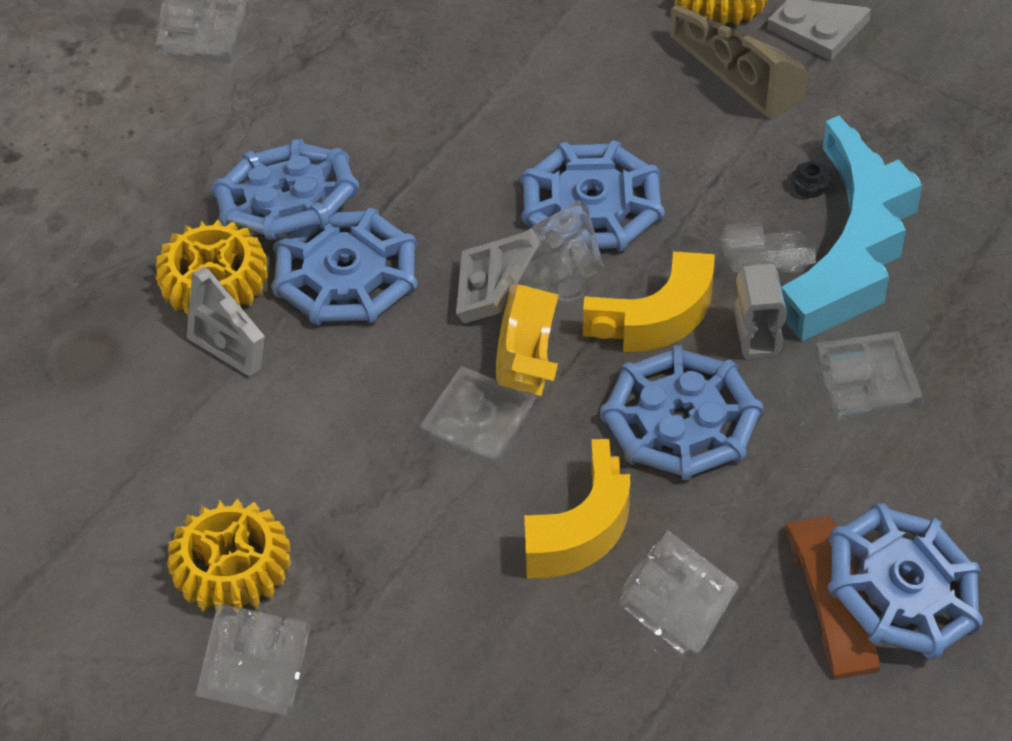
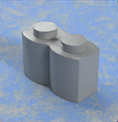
[734,264,787,360]

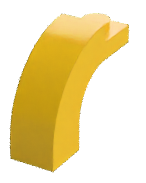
[583,251,715,352]
[496,284,559,396]
[524,439,630,579]

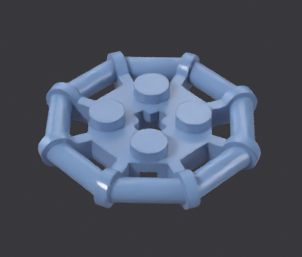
[211,139,359,240]
[520,140,665,253]
[271,208,418,326]
[600,345,764,480]
[827,503,983,659]

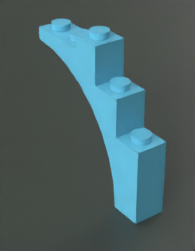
[781,116,922,342]

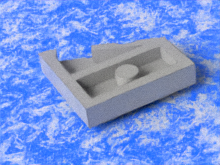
[767,0,871,61]
[456,230,540,324]
[186,267,265,377]

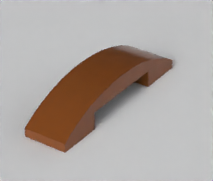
[785,515,880,680]

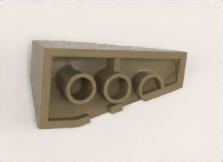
[670,5,808,120]

